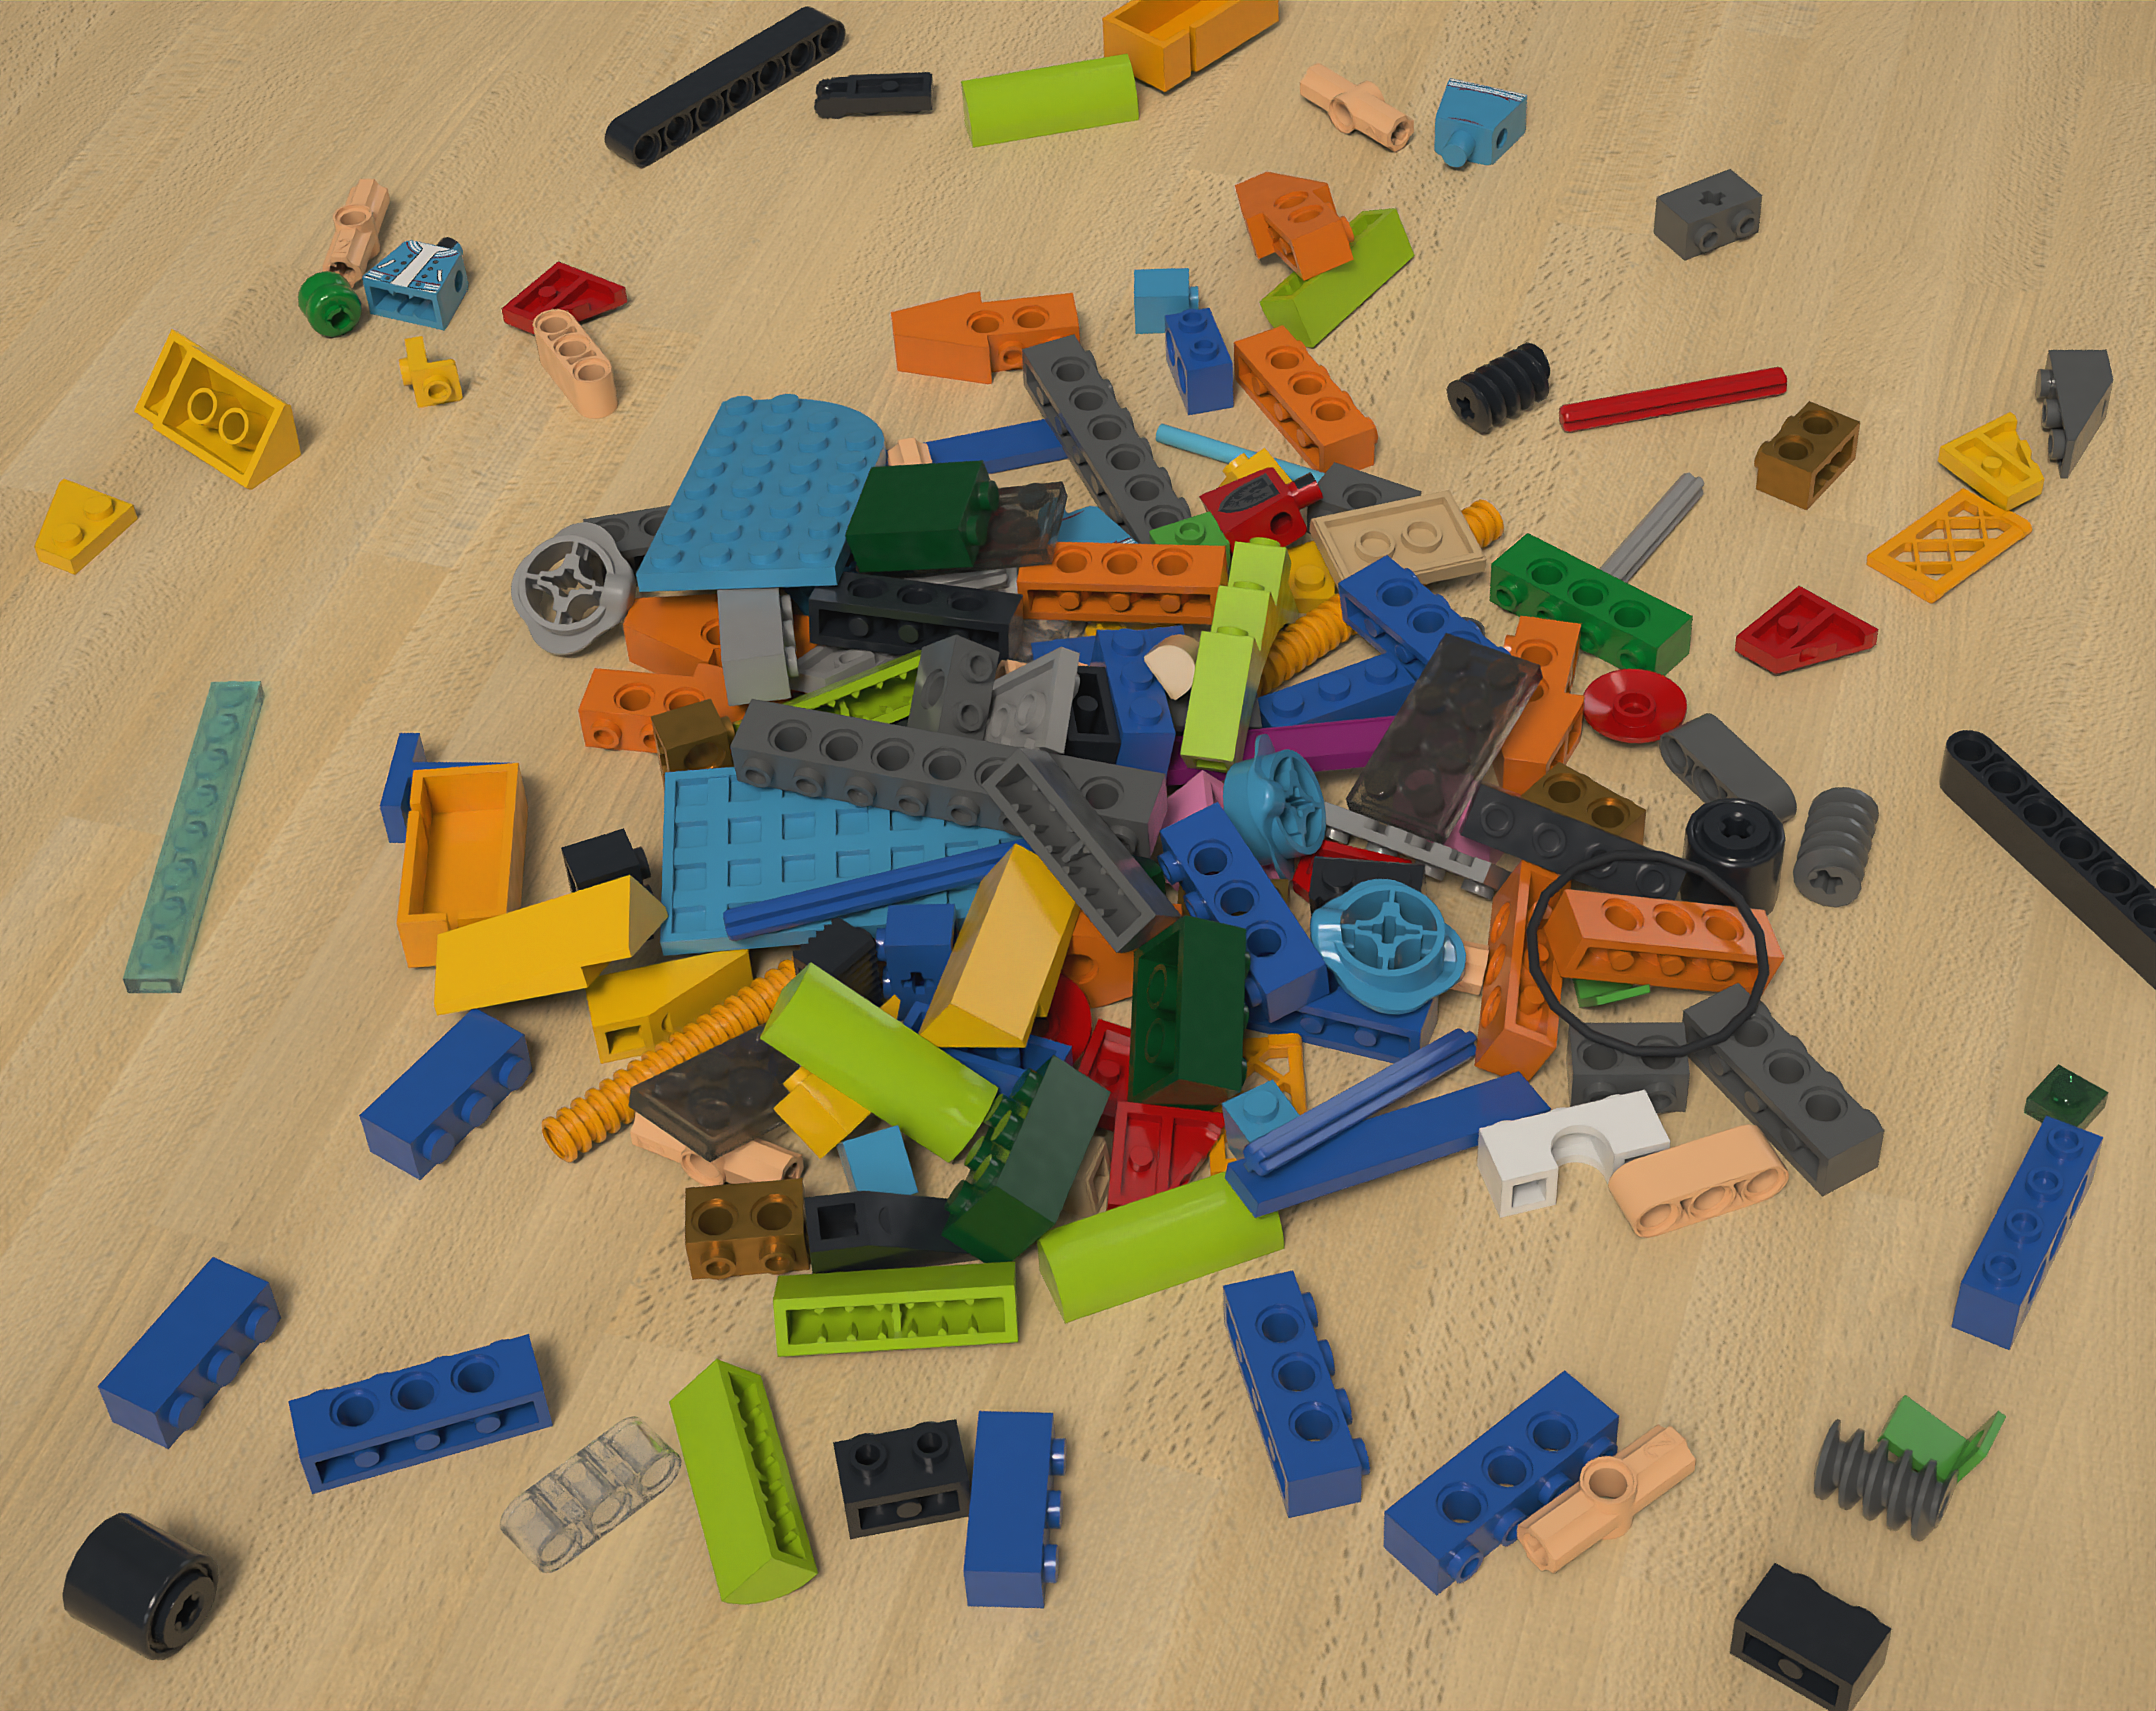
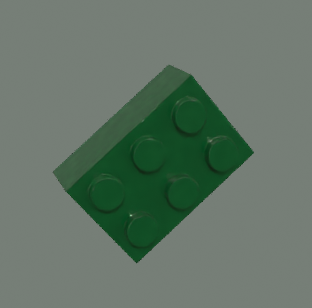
[1128,915,1250,1111]
[941,1055,1111,1263]

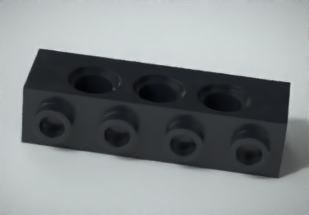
[809,571,1023,667]
[1459,781,1687,900]

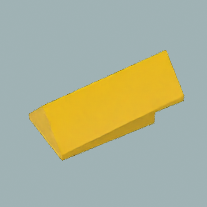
[134,329,301,490]
[918,843,1080,1048]
[434,875,668,1016]

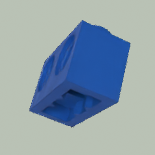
[1164,308,1233,415]

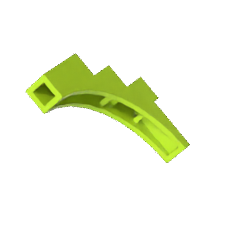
[1180,537,1299,773]

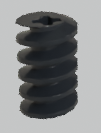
[1446,342,1550,433]

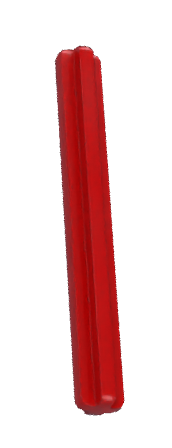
[1559,367,1787,433]

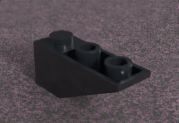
[804,1191,979,1274]

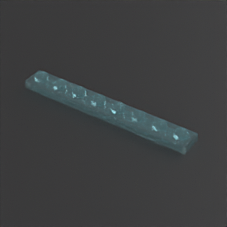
[123,681,265,993]

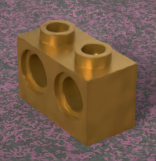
[1754,401,1860,511]
[651,699,735,791]
[1520,762,1646,845]
[685,1178,810,1280]

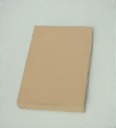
[1309,490,1487,590]

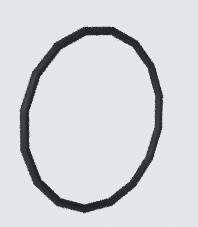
[1526,850,1769,1057]

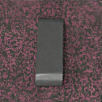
[1659,713,1797,823]

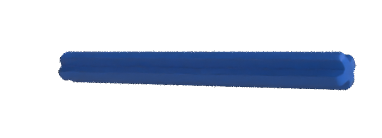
[723,838,1036,941]
[1243,1028,1477,1176]

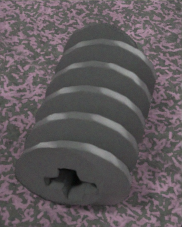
[1793,787,1879,907]
[1814,1419,1959,1541]

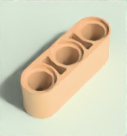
[533,309,618,419]
[1608,1124,1789,1238]

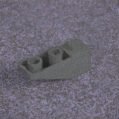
[2036,350,2114,479]

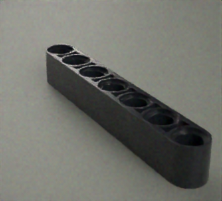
[605,6,845,167]
[1939,730,2156,990]

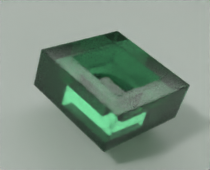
[2024,1064,2109,1130]

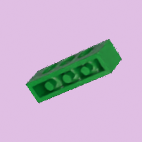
[1489,533,1693,676]

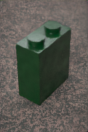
[845,460,999,572]

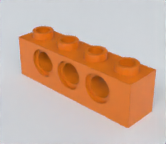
[1234,325,1378,473]
[1017,541,1228,625]
[1474,859,1572,1082]
[1544,889,1784,995]

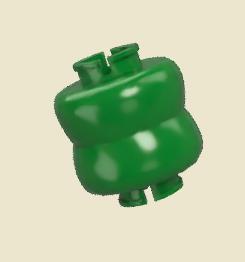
[298,271,362,337]

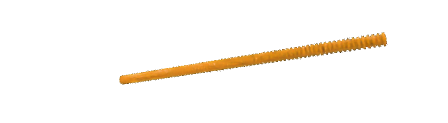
[541,499,1504,1163]

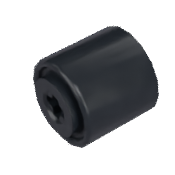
[1679,798,1786,915]
[62,1513,219,1660]

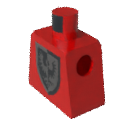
[1199,467,1324,557]

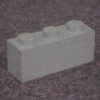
[717,587,799,706]

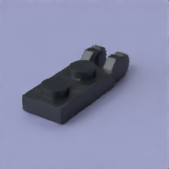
[814,72,933,119]

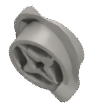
[511,522,636,656]

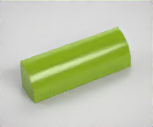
[961,54,1139,148]
[1259,208,1415,348]
[732,650,922,735]
[760,962,998,1163]
[1037,1171,1285,1323]
[773,1261,1018,1357]
[669,1359,818,1605]

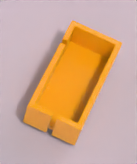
[1102,0,1279,92]
[396,763,528,968]

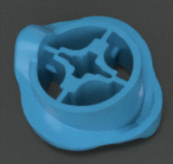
[1223,734,1326,881]
[1310,879,1466,1014]

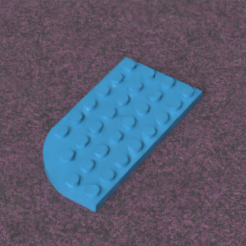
[636,394,887,592]
[660,767,1023,956]

